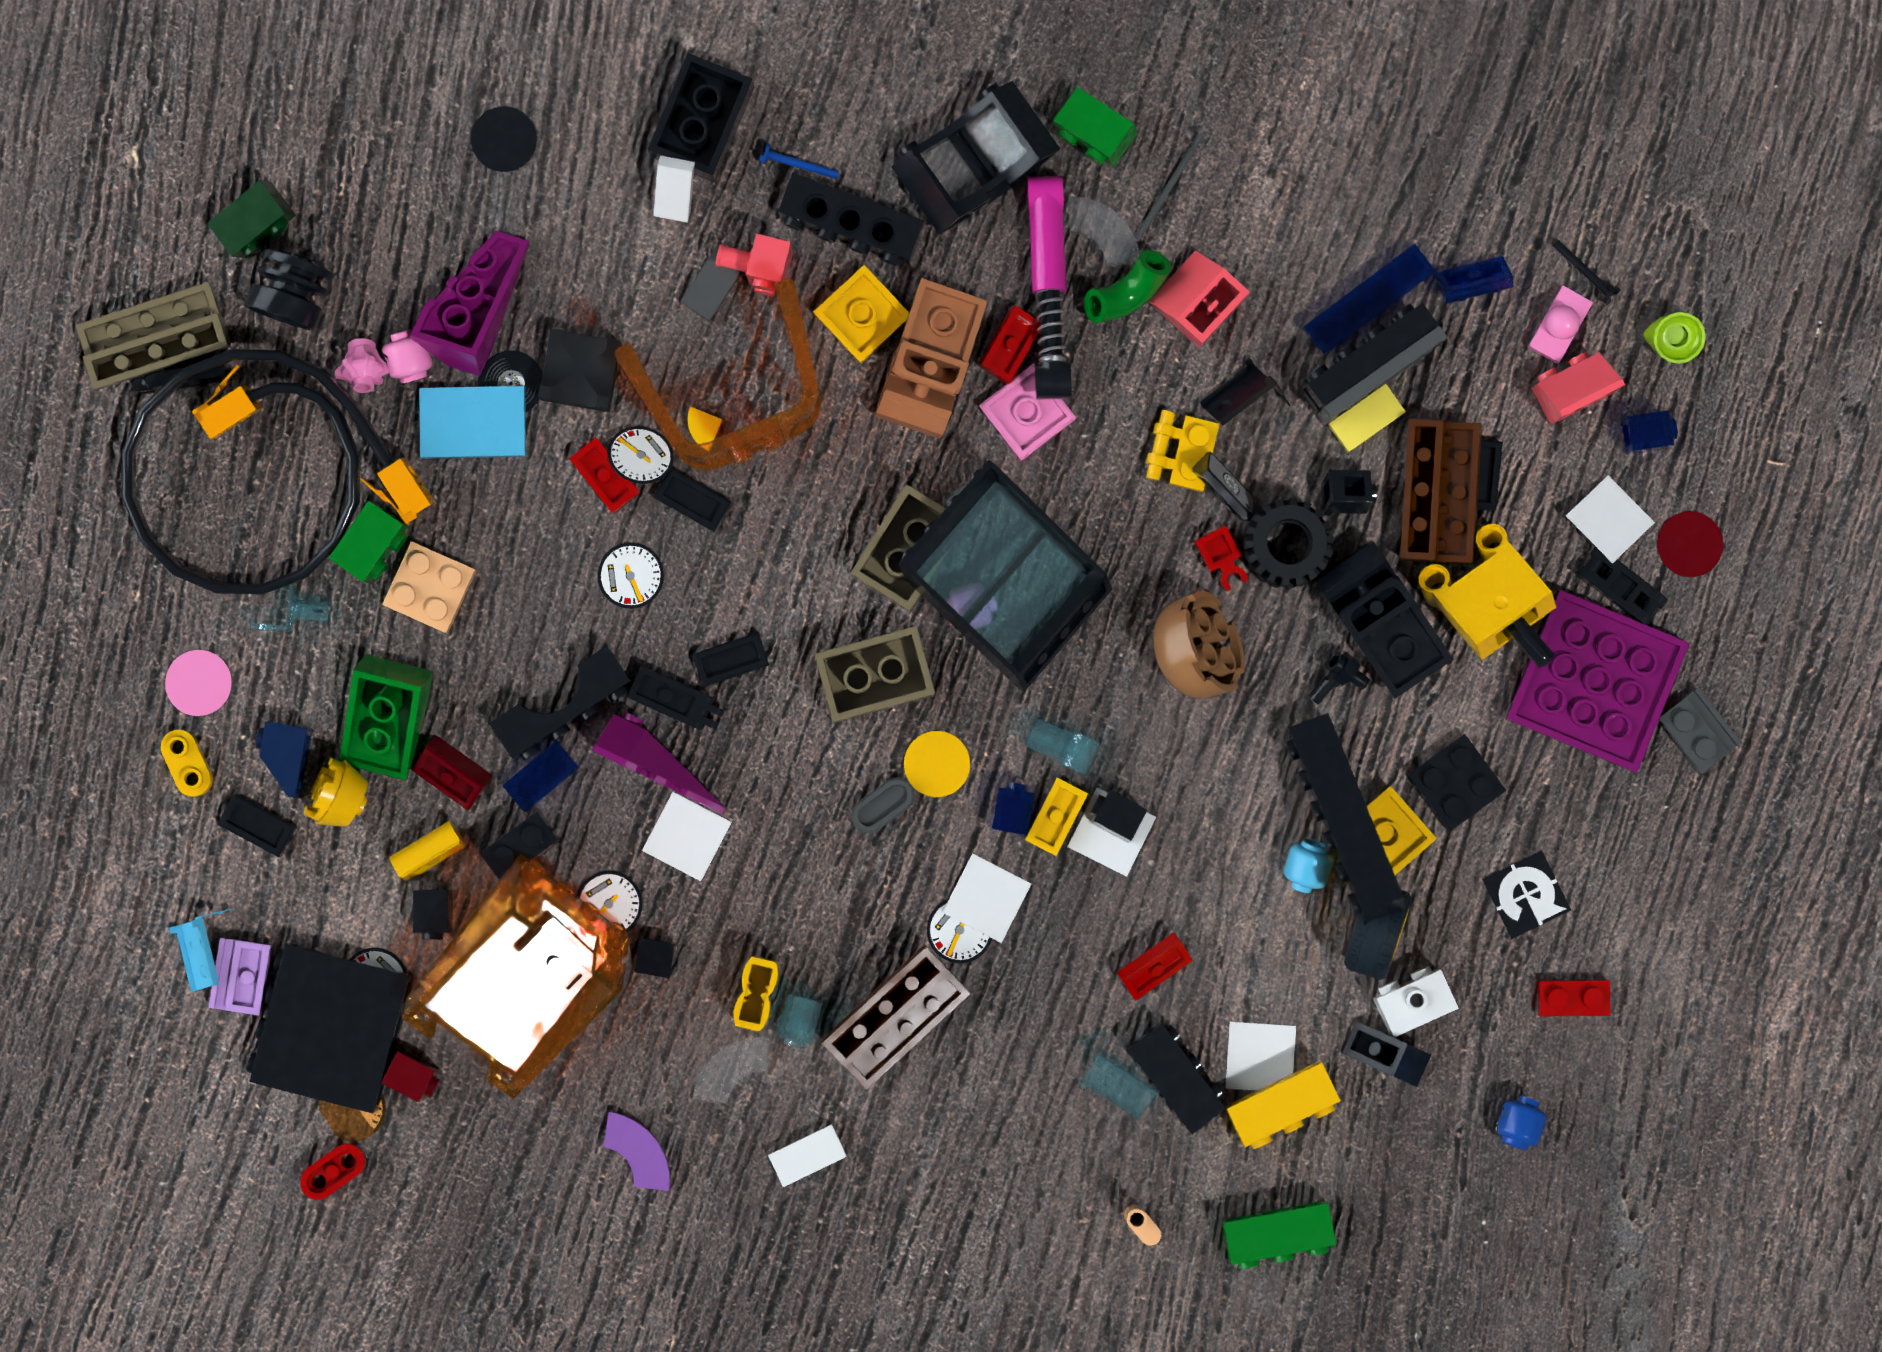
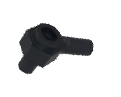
[1308,652,1370,705]

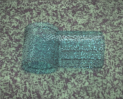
[1025,718,1101,776]

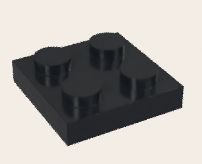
[1407,734,1506,832]

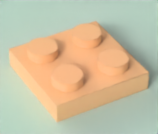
[382,541,477,634]

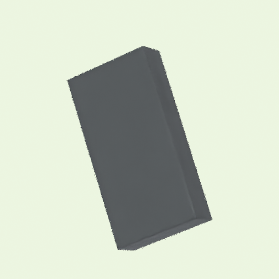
[680,244,742,322]

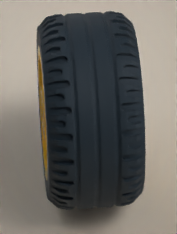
[1344,891,1412,980]

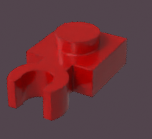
[1194,525,1248,592]

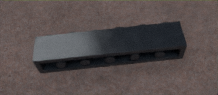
[1285,713,1405,923]

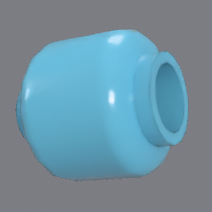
[1283,838,1334,893]

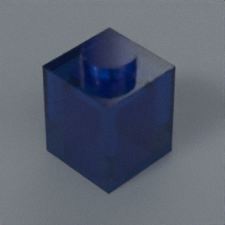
[1621,410,1678,455]
[991,782,1034,835]

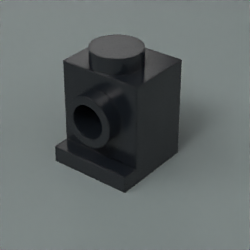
[1321,469,1377,516]

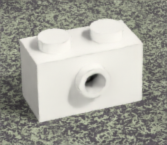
[1373,966,1458,1037]

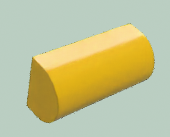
[389,820,467,881]

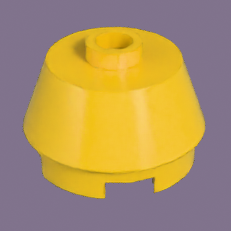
[304,757,368,827]

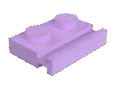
[209,938,273,1015]

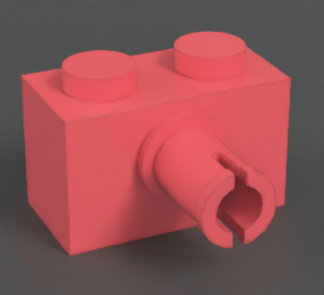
[715,234,793,297]

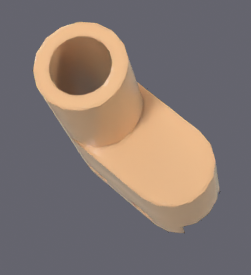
[1124,1204,1161,1246]

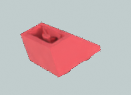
[1148,250,1250,349]

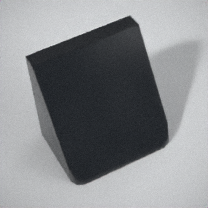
[635,938,676,978]

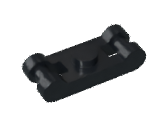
[1575,546,1668,626]

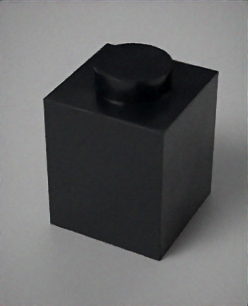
[1090,790,1147,843]
[413,890,453,940]

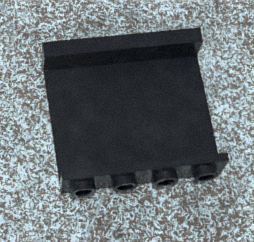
[247,943,413,1114]

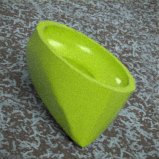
[1643,312,1706,364]

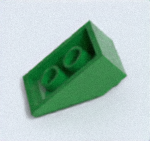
[339,654,433,781]

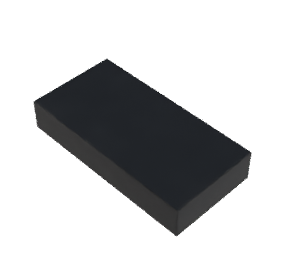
[1477,440,1503,512]
[653,468,732,533]
[692,632,770,688]
[217,793,297,858]

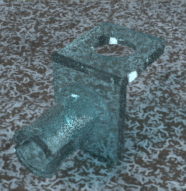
[250,584,329,633]

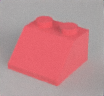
[1532,351,1625,425]

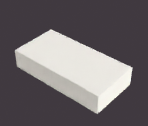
[654,156,695,223]
[768,1124,847,1187]

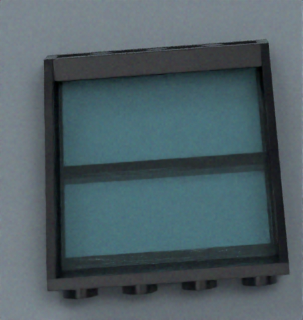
[898,460,1112,692]

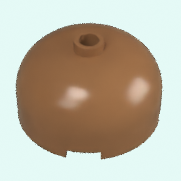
[1153,590,1245,699]

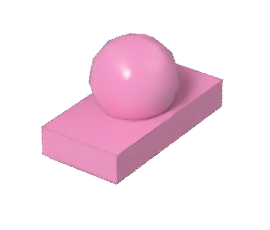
[1528,286,1593,364]

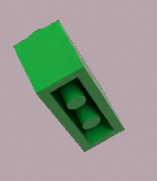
[1221,1200,1336,1269]

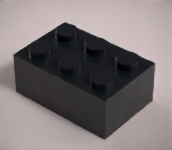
[648,53,755,183]

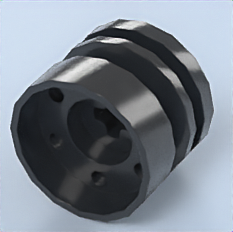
[244,249,334,331]

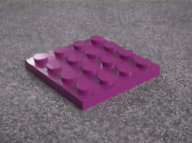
[1505,589,1690,773]

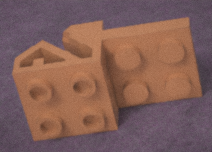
[874,278,988,439]

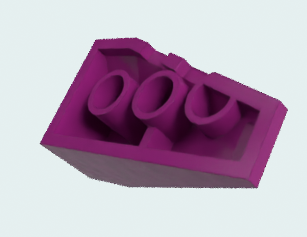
[410,231,529,376]
[592,712,727,815]

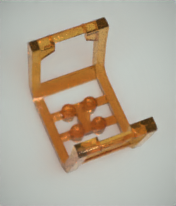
[615,278,821,471]

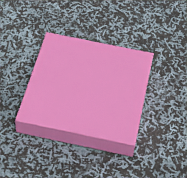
[979,363,1077,462]

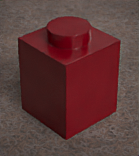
[381,1050,440,1103]

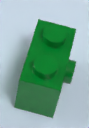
[1053,87,1137,168]
[329,500,409,583]

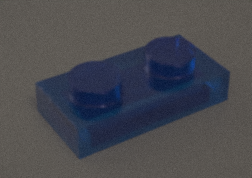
[1436,256,1514,304]
[502,740,580,813]

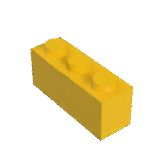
[1224,1061,1341,1149]

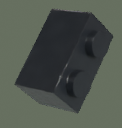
[480,812,562,882]

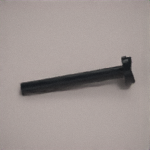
[1553,240,1621,305]

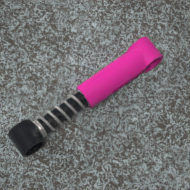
[1027,176,1072,400]

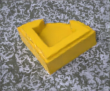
[688,406,723,453]

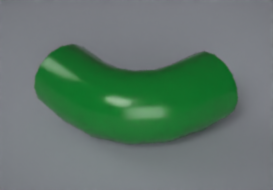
[1084,250,1171,324]

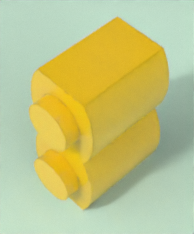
[734,956,780,1032]

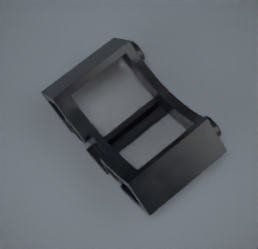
[892,81,1060,235]

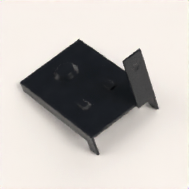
[1200,357,1291,426]

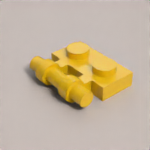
[1145,410,1220,493]

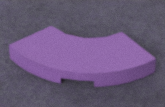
[604,1111,671,1191]

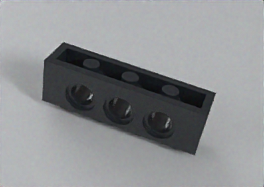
[778,173,924,267]

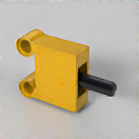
[1418,523,1557,668]

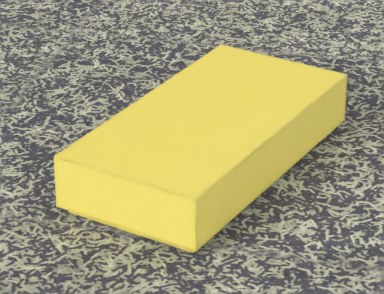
[1328,384,1406,453]

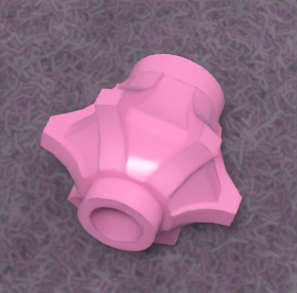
[335,338,389,393]

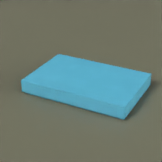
[419,386,526,459]

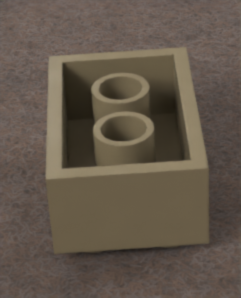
[850,484,955,613]
[814,626,935,724]

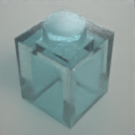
[777,993,823,1049]

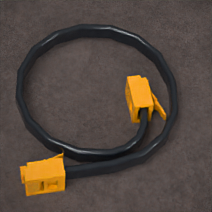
[122,349,435,595]

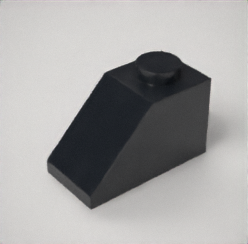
[1342,1021,1431,1087]

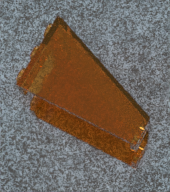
[402,854,630,1099]

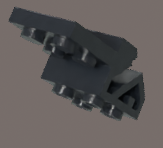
[1314,540,1454,699]

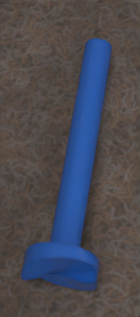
[759,143,839,180]

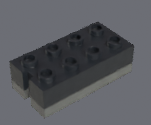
[1301,303,1447,426]

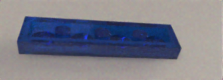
[1302,244,1436,356]

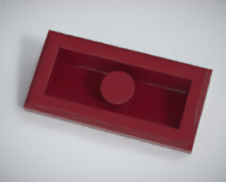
[411,736,493,811]

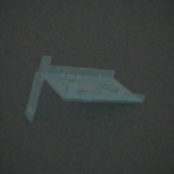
[1078,1031,1158,1119]

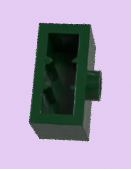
[207,180,296,259]

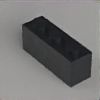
[1126,1022,1226,1134]

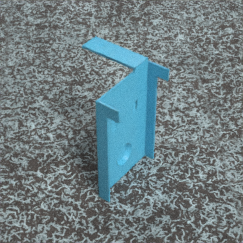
[169,909,231,992]

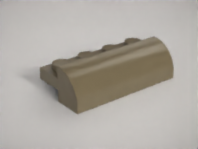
[75,282,231,391]

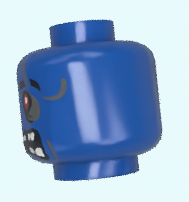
[1496,1096,1547,1151]

